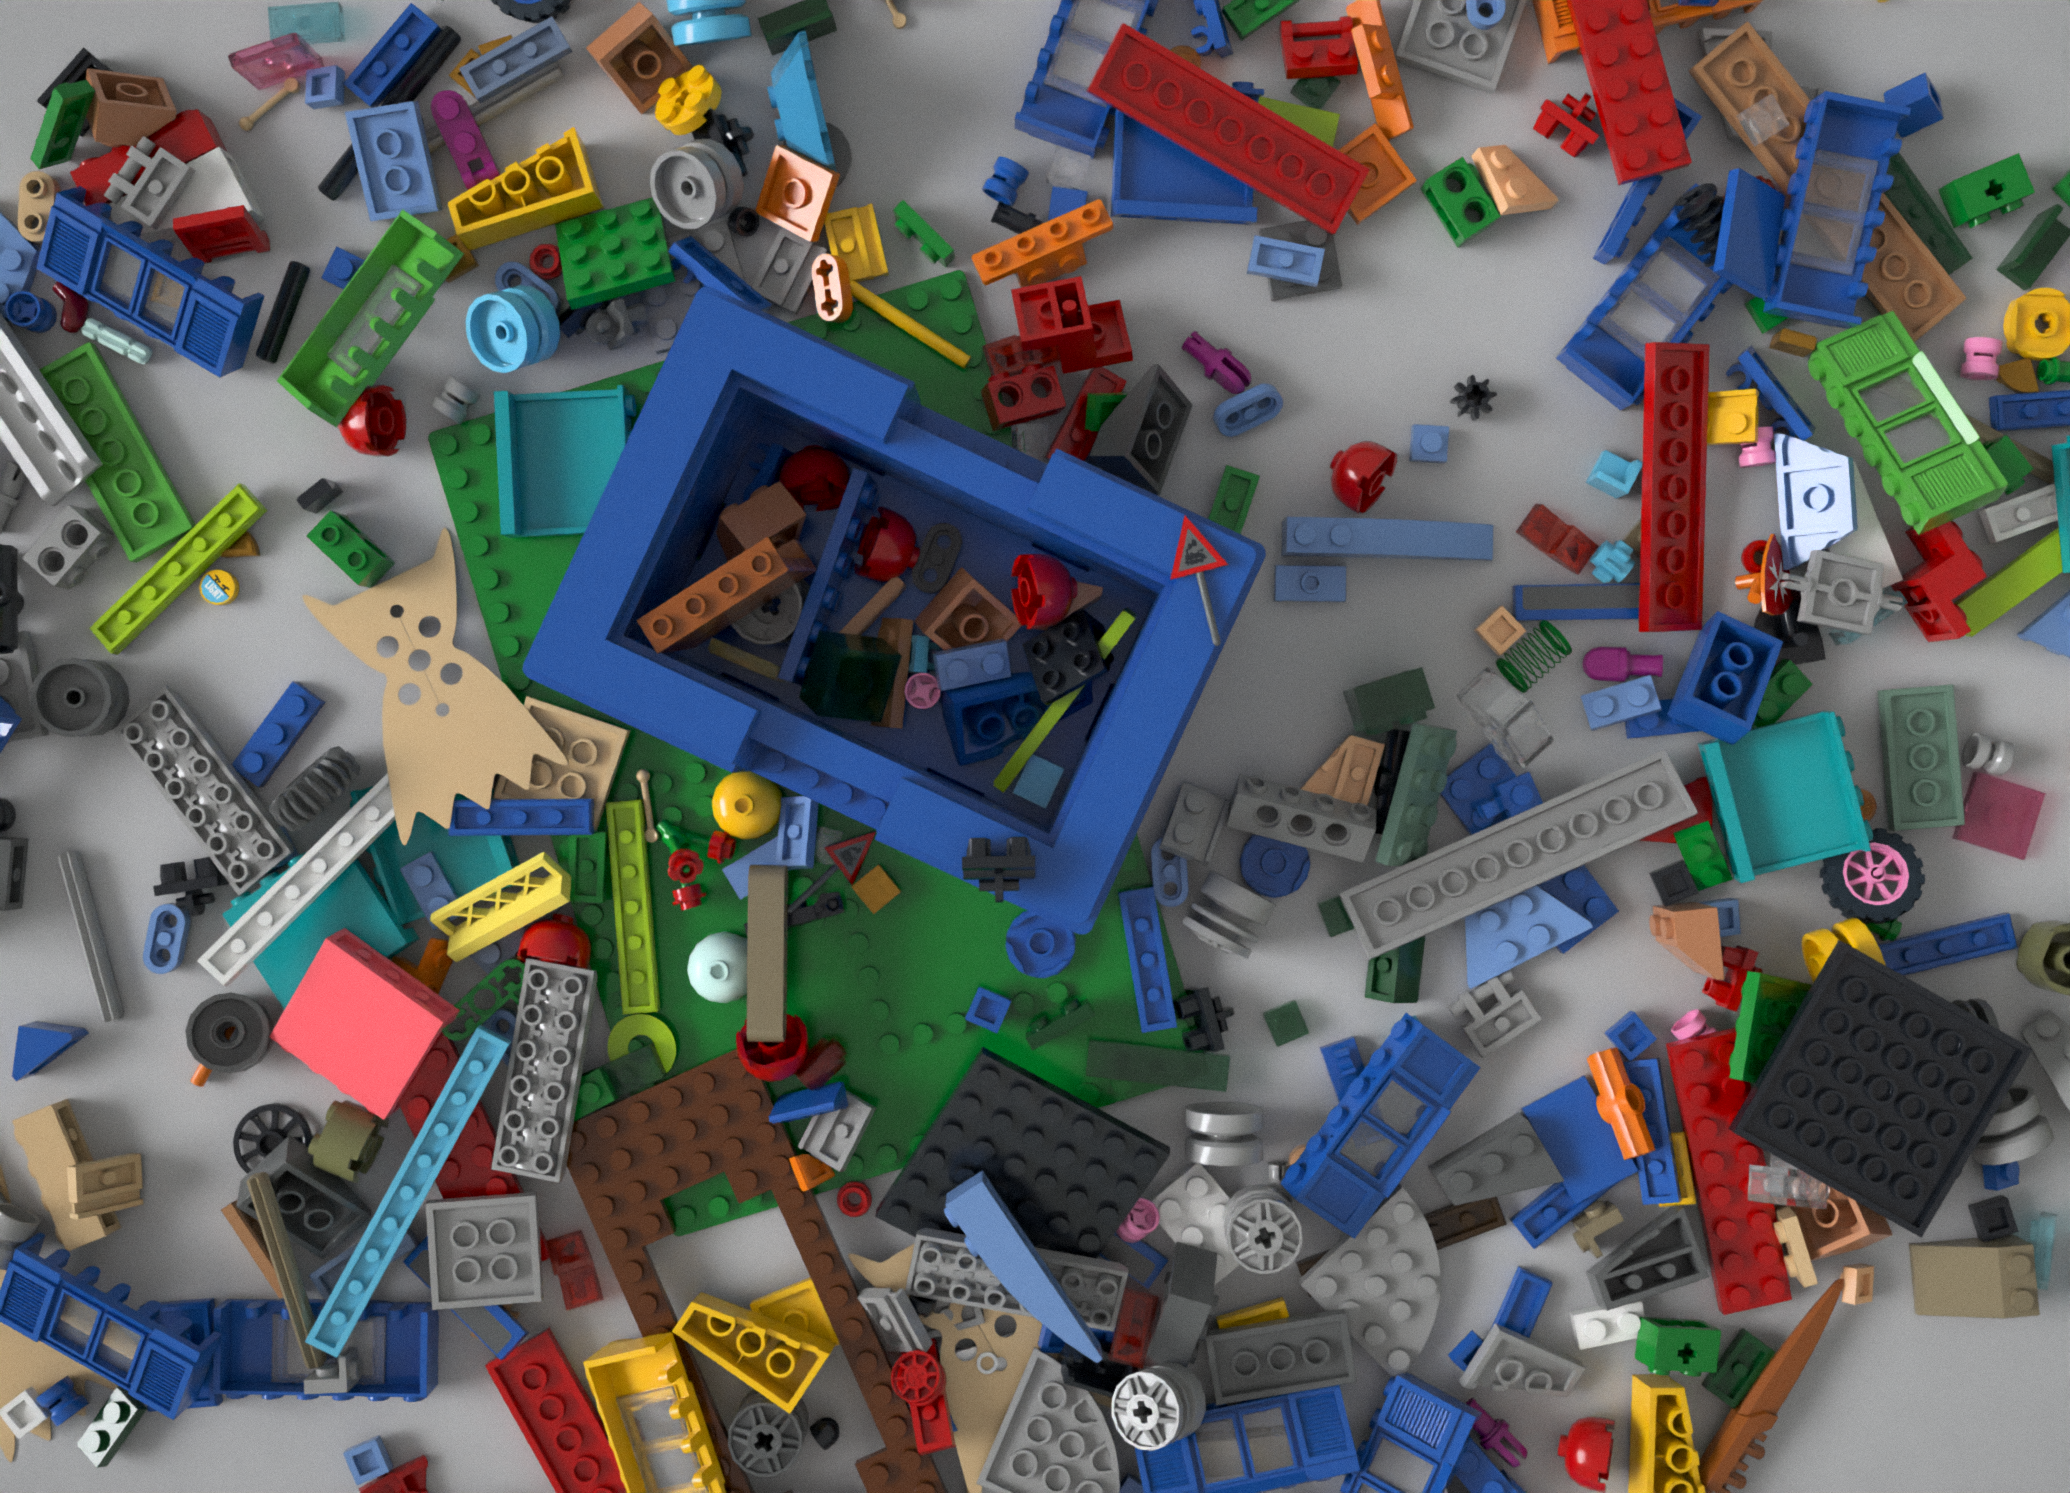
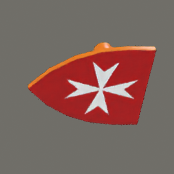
[1735,534,1793,616]

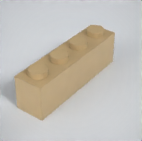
[12,1099,121,1251]

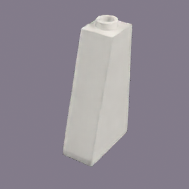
[108,147,265,243]
[1825,461,1903,588]

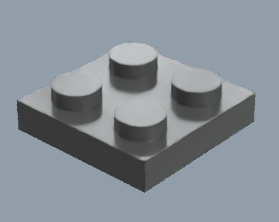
[1259,220,1342,301]

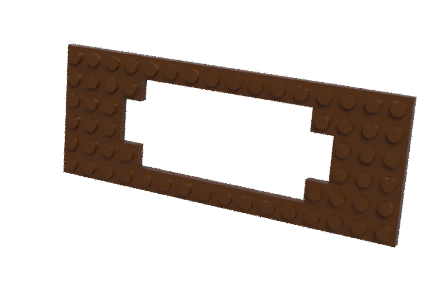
[567,1048,948,1493]

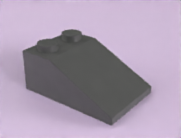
[1090,364,1192,495]
[237,1136,372,1259]

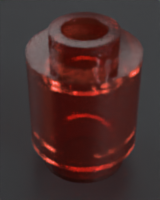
[795,1038,847,1091]

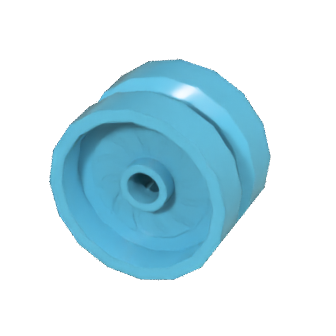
[666,0,752,46]
[465,285,560,373]

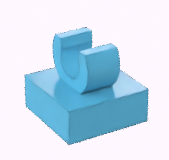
[908,635,940,673]

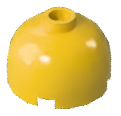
[712,771,782,840]

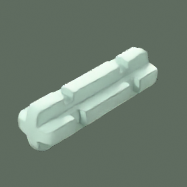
[82,318,153,365]

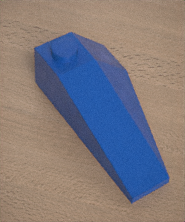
[941,672,1093,766]

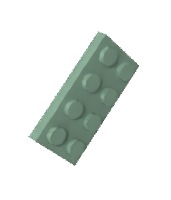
[1877,684,1965,831]
[1375,723,1457,866]

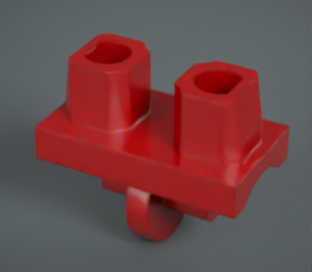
[1533,93,1600,158]
[1702,945,1763,1012]

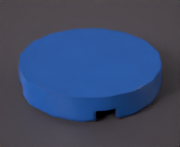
[1239,834,1310,898]
[1005,910,1076,978]

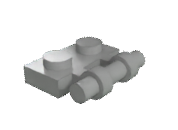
[103,136,195,230]
[1448,970,1542,1058]

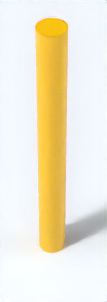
[850,280,971,369]

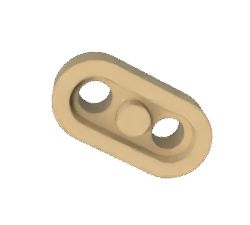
[18,171,61,245]

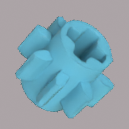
[1590,539,1635,584]

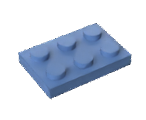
[345,101,443,222]

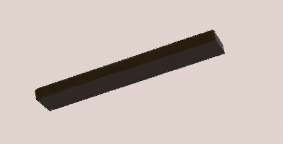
[1296,1196,1507,1298]

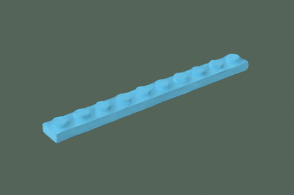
[305,1025,511,1358]

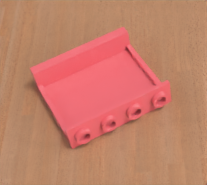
[269,928,460,1120]

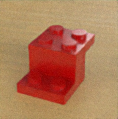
[1011,276,1133,374]
[1890,521,1987,642]

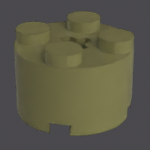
[2016,921,2070,996]
[308,1100,389,1183]

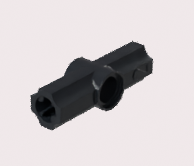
[0,544,24,654]
[1374,728,1411,835]

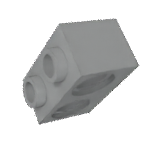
[22,505,116,589]

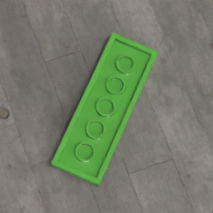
[39,342,196,563]

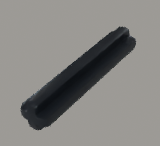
[256,261,310,363]

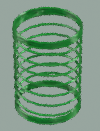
[1496,620,1572,693]

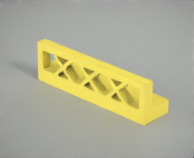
[430,852,572,962]

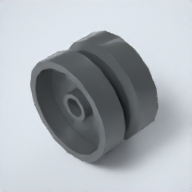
[30,658,130,737]
[185,992,274,1073]

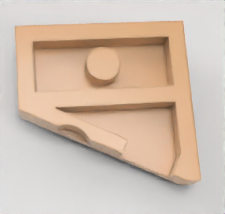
[1471,145,1559,215]
[1300,735,1385,806]

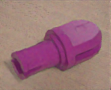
[1181,331,1252,394]
[1582,647,1663,682]
[1465,1398,1528,1468]

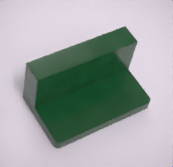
[758,0,837,56]
[1996,204,2070,290]
[1365,936,1425,1003]

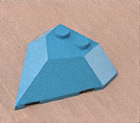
[767,30,837,172]

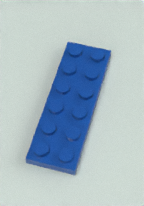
[778,468,879,686]
[1440,743,1619,954]

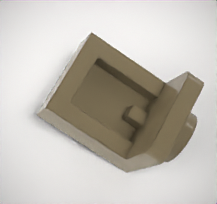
[1571,1200,1624,1259]

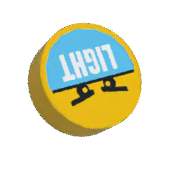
[199,569,239,606]

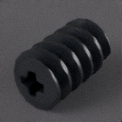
[1675,183,1724,267]

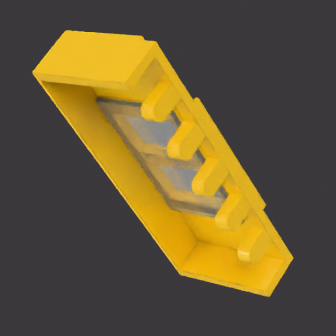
[583,1332,726,1493]

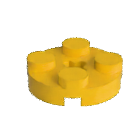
[655,65,722,135]
[2003,288,2070,361]

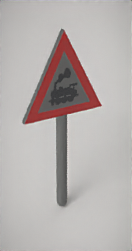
[1170,516,1228,646]
[787,831,876,913]

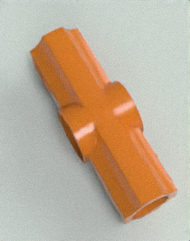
[1587,1048,1656,1160]

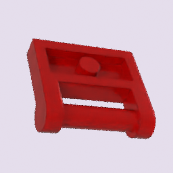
[1279,16,1358,79]
[173,205,270,264]

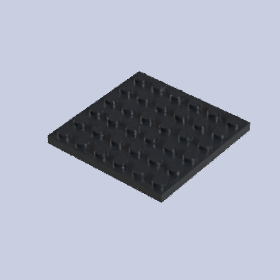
[1728,940,2033,1238]
[875,1047,1170,1259]

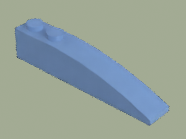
[1281,517,1493,560]
[944,1170,1103,1363]

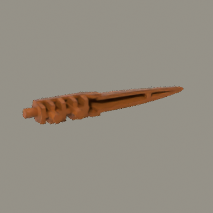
[1698,1278,1844,1493]

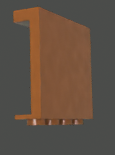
[637,536,817,654]

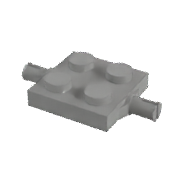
[1781,550,1903,635]

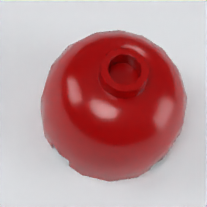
[338,385,407,457]
[1330,441,1397,514]
[779,445,850,512]
[854,507,920,582]
[1011,553,1078,630]
[517,914,591,969]
[736,1014,808,1082]
[1558,1416,1615,1493]

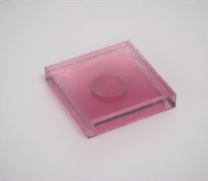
[228,32,325,90]
[1952,772,2046,860]

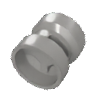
[430,375,480,425]
[1962,733,2015,776]

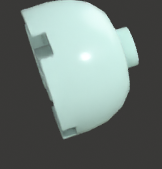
[687,931,748,1003]

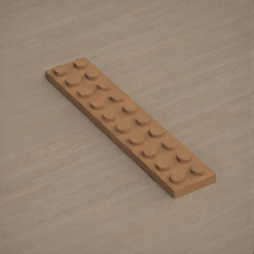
[1688,21,1967,342]

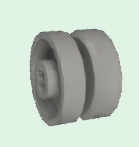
[650,139,744,229]
[1972,1085,2055,1165]
[1185,1102,1263,1166]

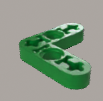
[442,958,525,1041]

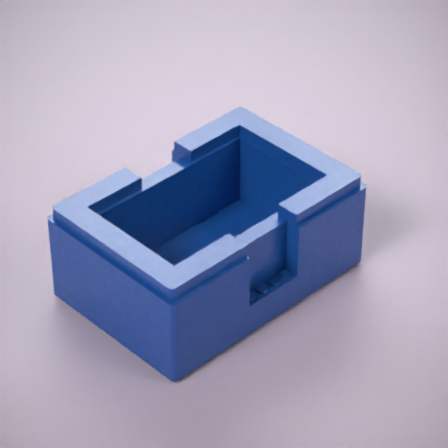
[523,286,1266,935]

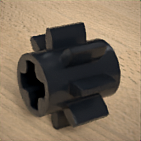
[1450,375,1497,421]

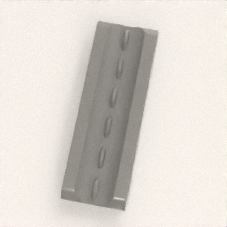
[0,313,103,506]
[114,686,294,896]
[491,958,598,1183]
[905,1228,1129,1332]

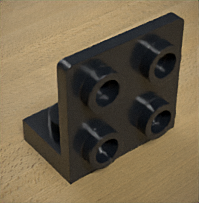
[1022,609,1107,705]

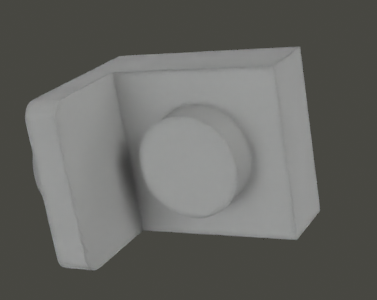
[304,1347,363,1394]

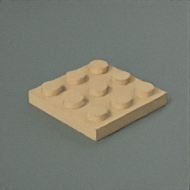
[493,696,631,831]

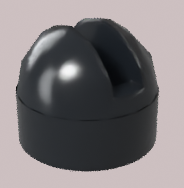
[728,206,760,237]
[909,1295,937,1318]
[809,1417,840,1450]

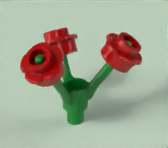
[657,819,736,911]

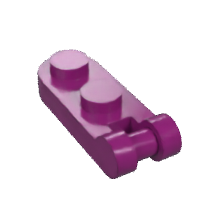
[430,90,501,190]

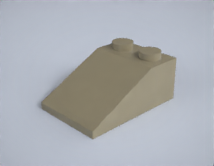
[1909,1234,2040,1319]

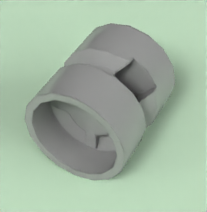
[0,1203,41,1270]

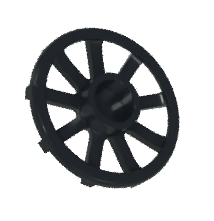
[233,1103,314,1174]

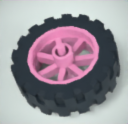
[1820,828,1925,924]

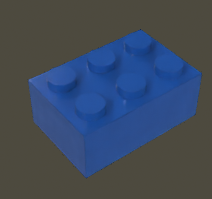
[1667,611,1783,745]

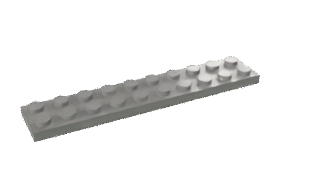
[1339,749,1698,960]

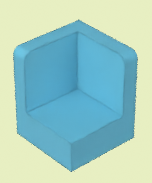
[1586,450,1643,499]
[1013,754,1064,809]

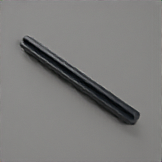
[318,25,461,201]

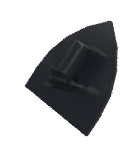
[1754,600,1826,669]

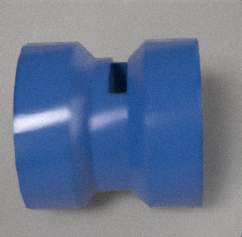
[982,156,1029,206]
[5,291,57,333]
[36,1375,89,1427]

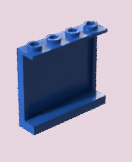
[1111,81,1264,225]

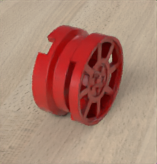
[891,1350,947,1407]

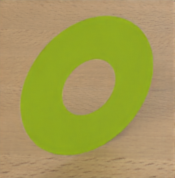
[607,1014,676,1083]

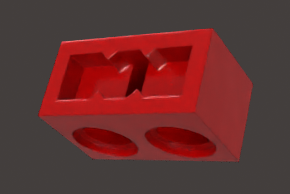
[981,363,1066,431]

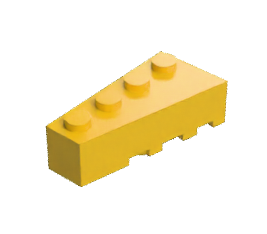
[447,127,604,251]
[672,1292,836,1414]
[1628,1374,1706,1493]

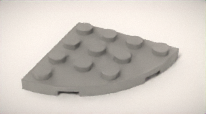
[1298,1183,1441,1377]
[976,1347,1120,1493]

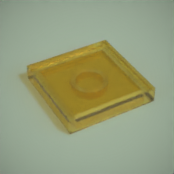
[708,637,785,683]

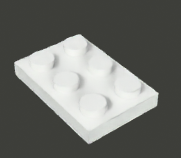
[1148,1162,1264,1286]

